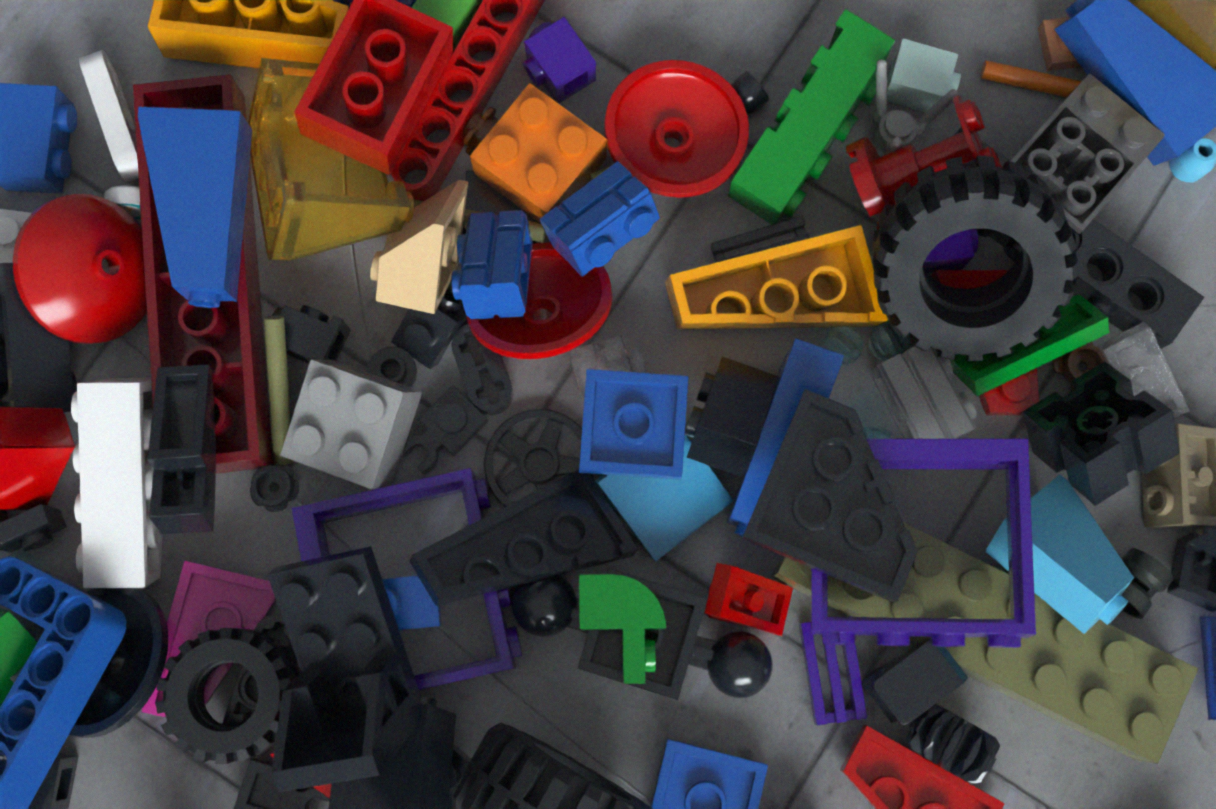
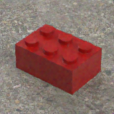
[294,0,453,175]

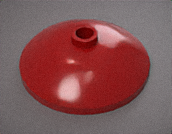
[604,60,749,198]
[13,194,147,344]
[465,242,613,359]

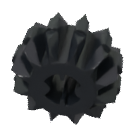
[905,704,1000,784]

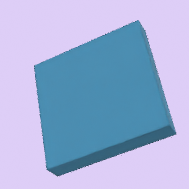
[595,435,734,562]

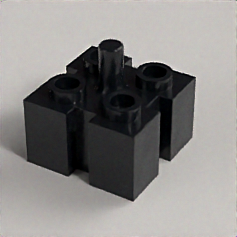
[1022,361,1179,506]

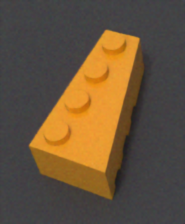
[147,0,349,74]
[665,225,888,329]

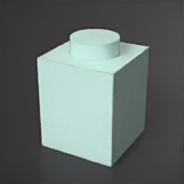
[887,38,961,112]

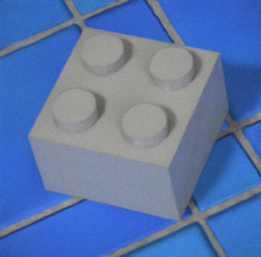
[280,359,422,490]

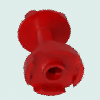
[846,95,1002,229]

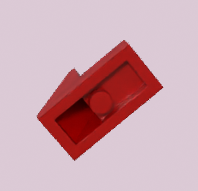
[704,563,793,636]

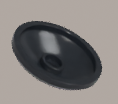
[69,588,168,738]

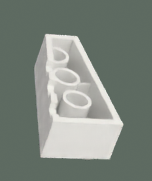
[71,378,163,588]

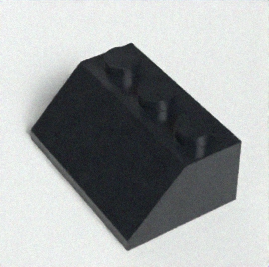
[0,263,77,412]

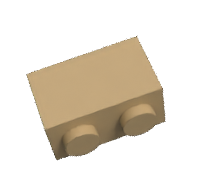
[370,180,468,314]

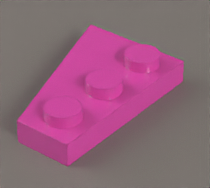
[141,561,276,717]

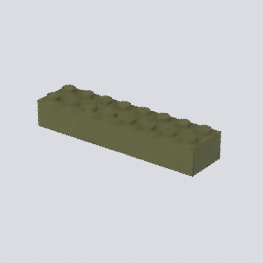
[771,522,1198,764]

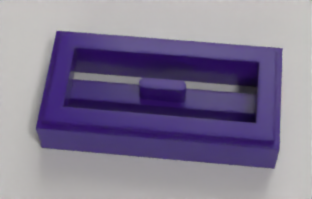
[799,616,867,726]

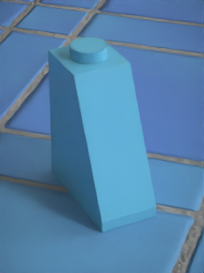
[985,474,1134,634]

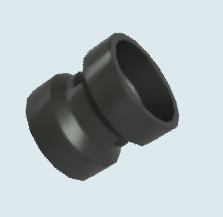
[1121,548,1173,619]

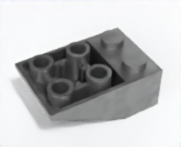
[1011,73,1165,234]

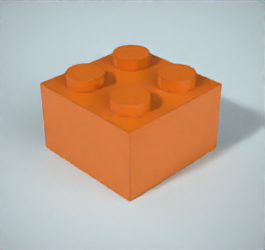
[470,83,607,223]

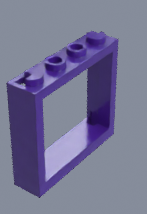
[811,439,1036,648]
[291,468,522,690]

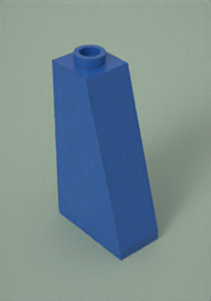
[1054,0,1216,166]
[138,107,252,308]
[726,338,844,537]

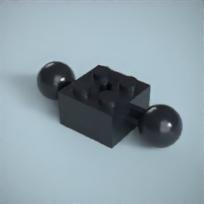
[512,568,773,700]

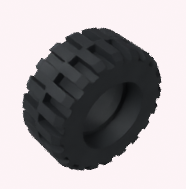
[872,156,1078,361]
[452,723,653,809]

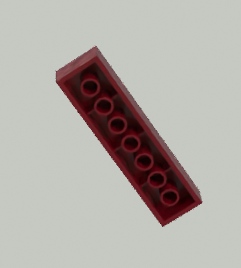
[133,74,273,474]

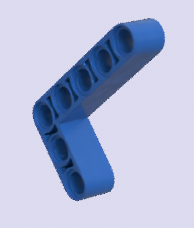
[0,556,126,809]

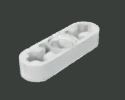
[79,50,139,183]

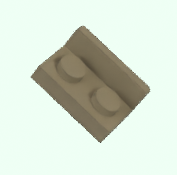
[1141,423,1216,528]

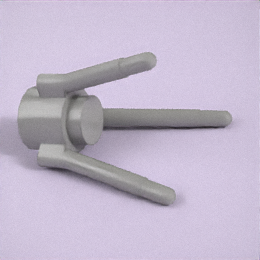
[873,59,958,156]

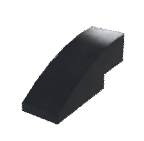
[148,365,216,534]

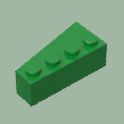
[728,9,895,225]

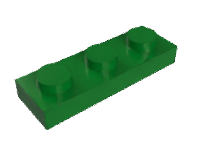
[949,294,1110,396]

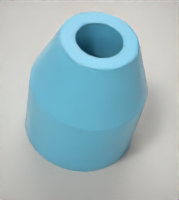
[1169,138,1216,182]

